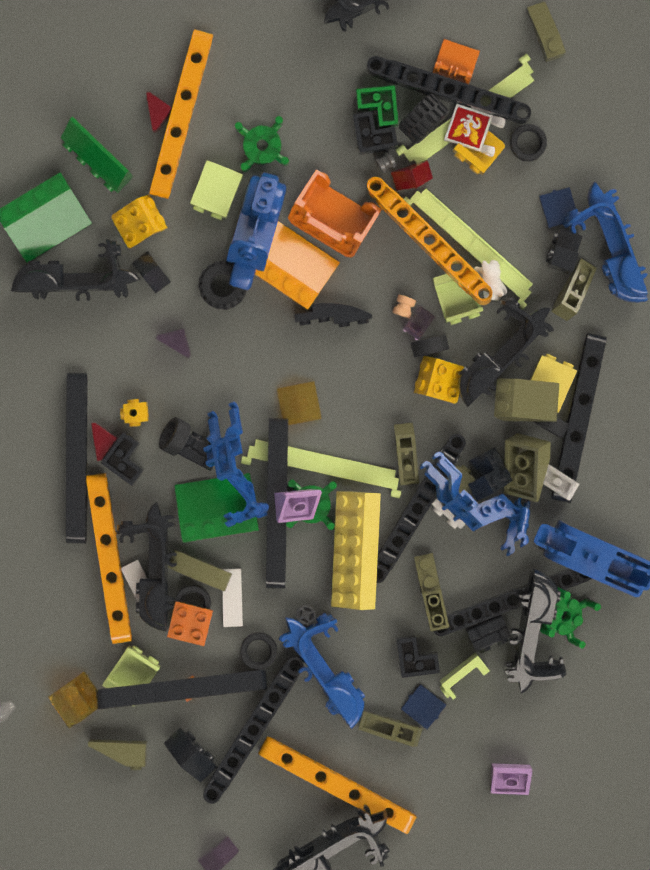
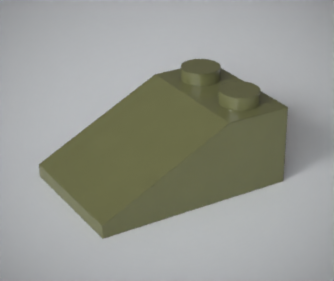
[494,379,560,422]
[504,433,551,502]

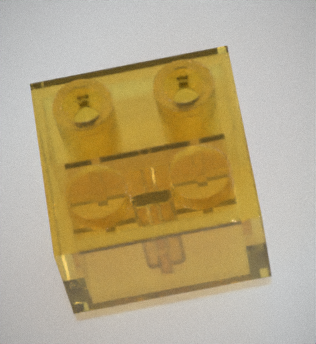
[48,671,97,728]

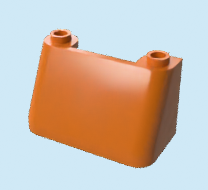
[288,170,382,258]

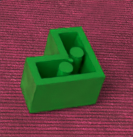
[356,86,399,129]

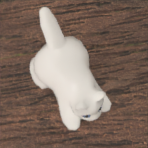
[474,260,507,301]

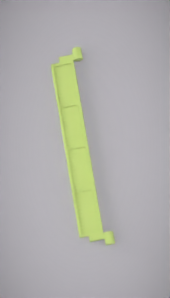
[395,54,534,163]
[404,189,533,310]
[241,439,401,498]

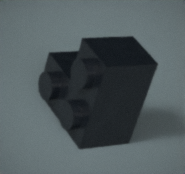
[353,111,398,155]
[545,229,583,274]
[101,432,144,486]
[468,447,513,501]
[396,635,440,678]
[164,728,217,783]

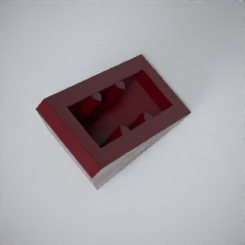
[146,92,172,133]
[391,160,433,191]
[91,423,119,461]

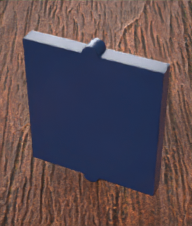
[539,187,576,228]
[401,684,446,730]

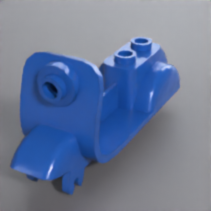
[226,172,287,290]
[564,182,648,303]
[534,520,650,597]
[279,613,365,729]

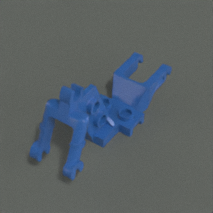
[203,402,269,527]
[420,452,530,556]

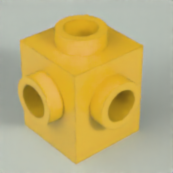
[120,399,149,427]

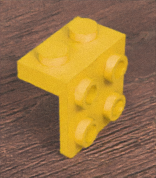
[453,130,505,175]
[111,195,168,248]
[414,356,464,404]

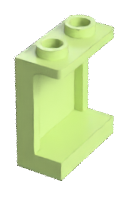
[190,160,243,220]
[432,269,483,325]
[102,645,161,707]
[440,652,490,700]

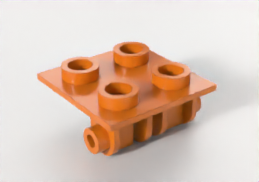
[433,39,480,84]
[167,601,213,646]

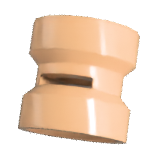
[392,294,416,319]

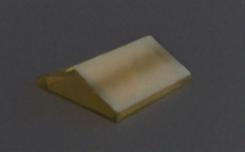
[277,381,322,425]

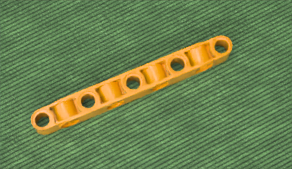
[150,29,213,199]
[367,177,493,305]
[86,473,132,644]
[258,736,417,834]

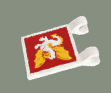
[444,104,505,157]

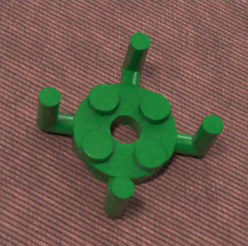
[235,116,289,172]
[286,479,337,530]
[540,587,601,649]

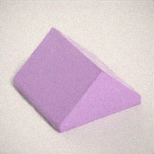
[274,489,322,523]
[490,763,532,795]

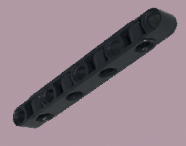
[367,56,531,124]
[551,333,607,503]
[376,434,466,583]
[203,655,303,804]

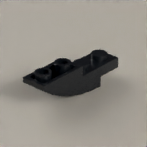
[294,303,372,328]

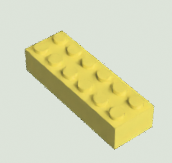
[331,491,381,610]

